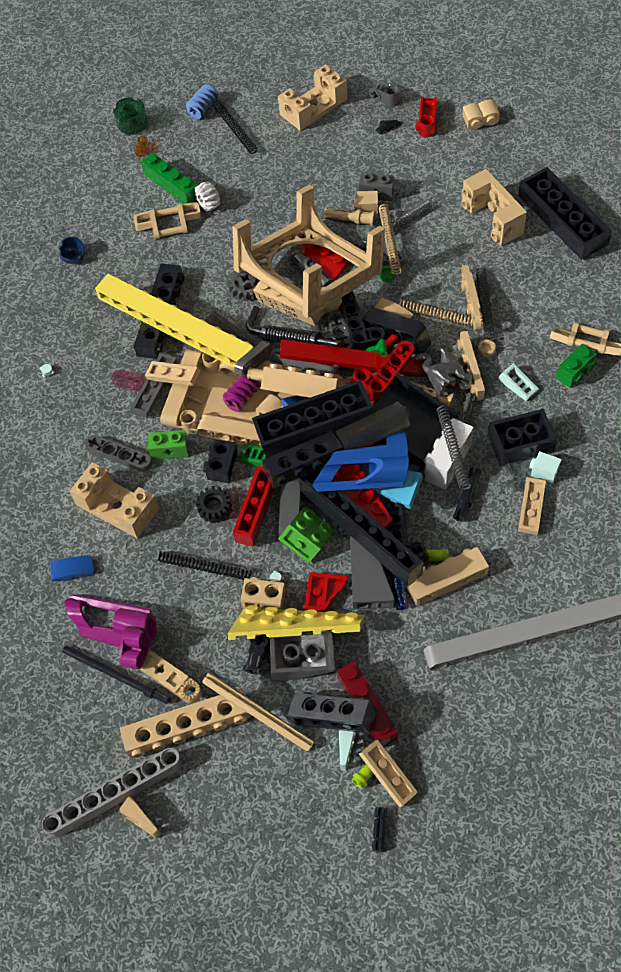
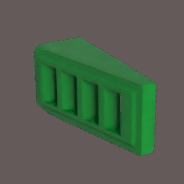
[238,445,266,467]

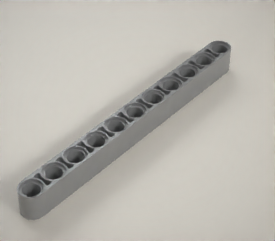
[423,594,621,671]

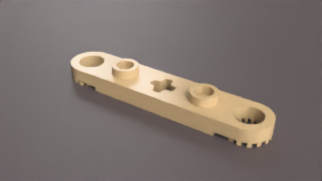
[461,265,483,330]
[140,650,202,703]

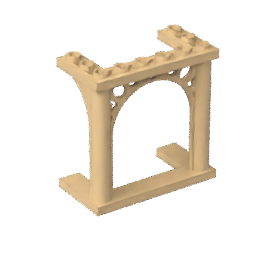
[232,185,385,318]

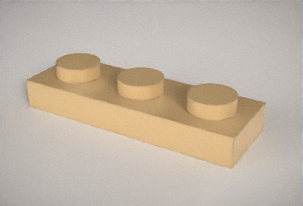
[145,361,200,386]
[518,477,546,535]
[359,740,418,807]

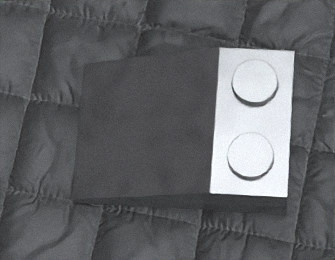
[270,630,335,681]

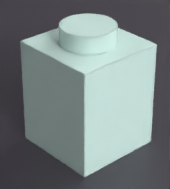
[529,451,561,484]

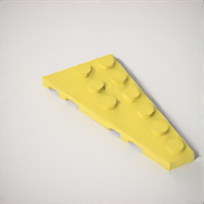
[228,605,364,640]

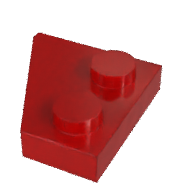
[304,572,348,612]

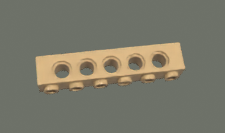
[120,688,251,758]

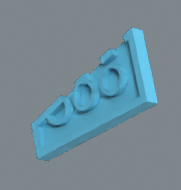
[357,463,423,509]

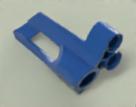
[312,431,409,492]

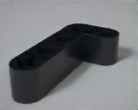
[340,291,385,351]
[363,308,431,355]
[384,497,429,566]

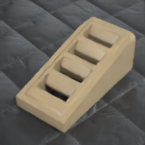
[119,796,160,838]

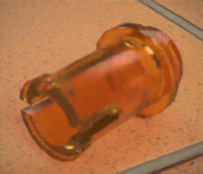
[134,136,148,157]

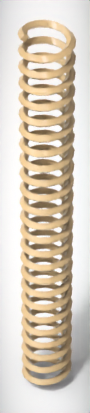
[379,204,402,275]
[399,299,473,327]

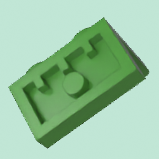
[278,506,335,563]

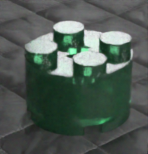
[113,97,148,136]

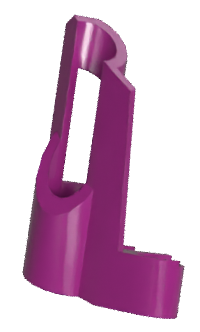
[65,594,157,669]

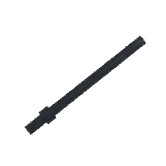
[62,646,170,704]

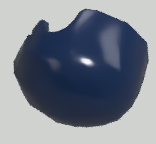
[59,236,85,264]

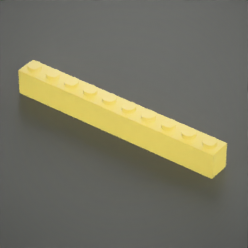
[95,274,253,368]

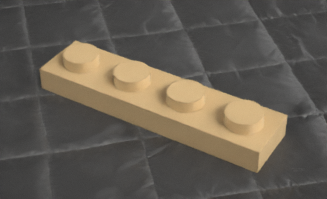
[457,331,485,401]

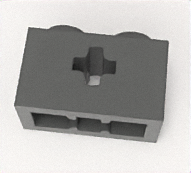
[359,172,394,201]

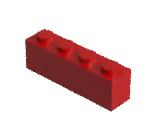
[233,466,275,547]

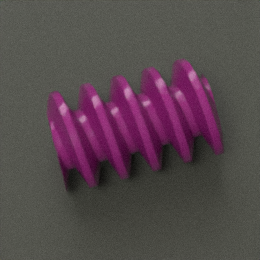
[223,376,261,412]

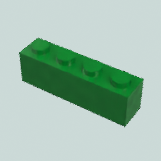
[141,152,198,204]

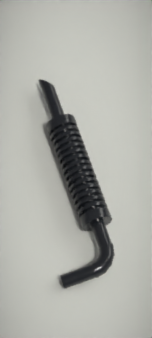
[246,306,345,347]

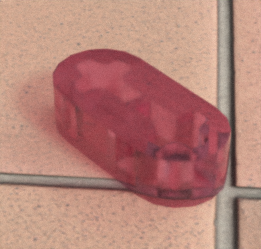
[111,370,145,391]

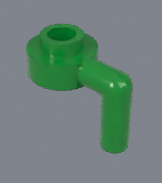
[365,339,387,357]

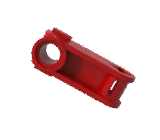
[416,96,437,138]

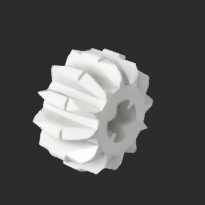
[195,181,220,211]

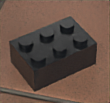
[487,409,557,466]

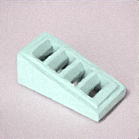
[498,363,539,401]
[339,730,356,771]

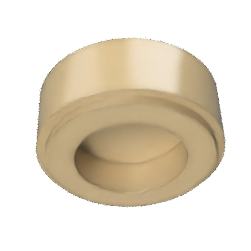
[478,340,496,358]

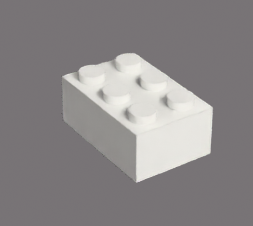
[424,418,473,490]

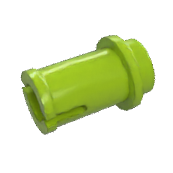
[427,548,449,562]
[352,763,374,788]

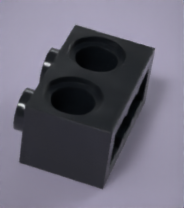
[203,439,238,483]

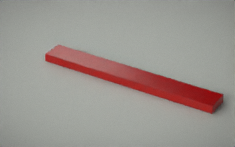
[280,339,424,377]

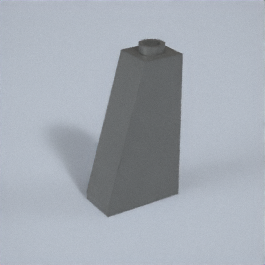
[350,536,393,610]

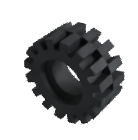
[196,486,232,523]

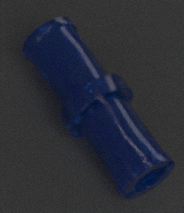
[389,571,409,610]

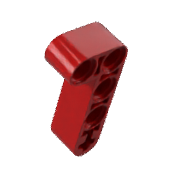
[350,341,414,401]

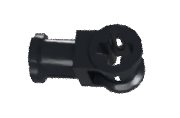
[243,634,270,675]

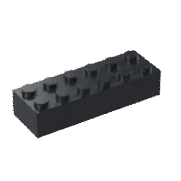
[518,167,612,260]
[252,380,376,458]

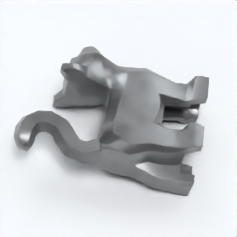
[415,348,472,396]

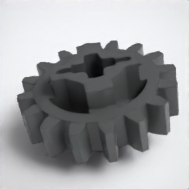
[227,270,260,301]

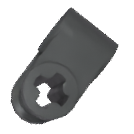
[369,80,399,107]

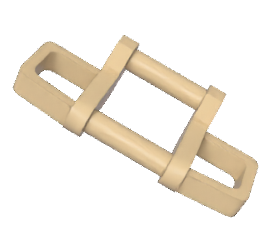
[133,202,201,240]
[550,322,621,356]

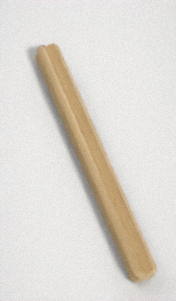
[203,673,314,751]

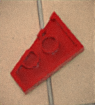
[299,244,350,281]

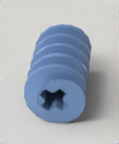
[186,84,219,120]

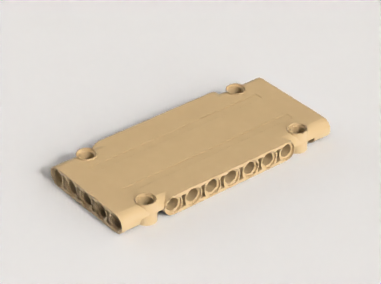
[160,350,378,450]

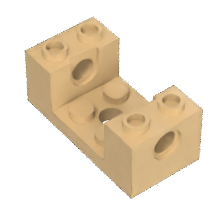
[278,64,347,131]
[461,169,527,246]
[70,462,159,539]

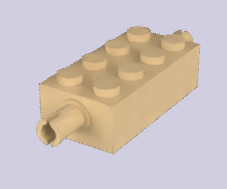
[247,364,348,397]

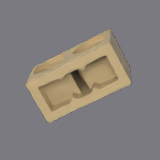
[240,577,286,609]

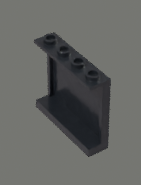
[360,374,459,470]

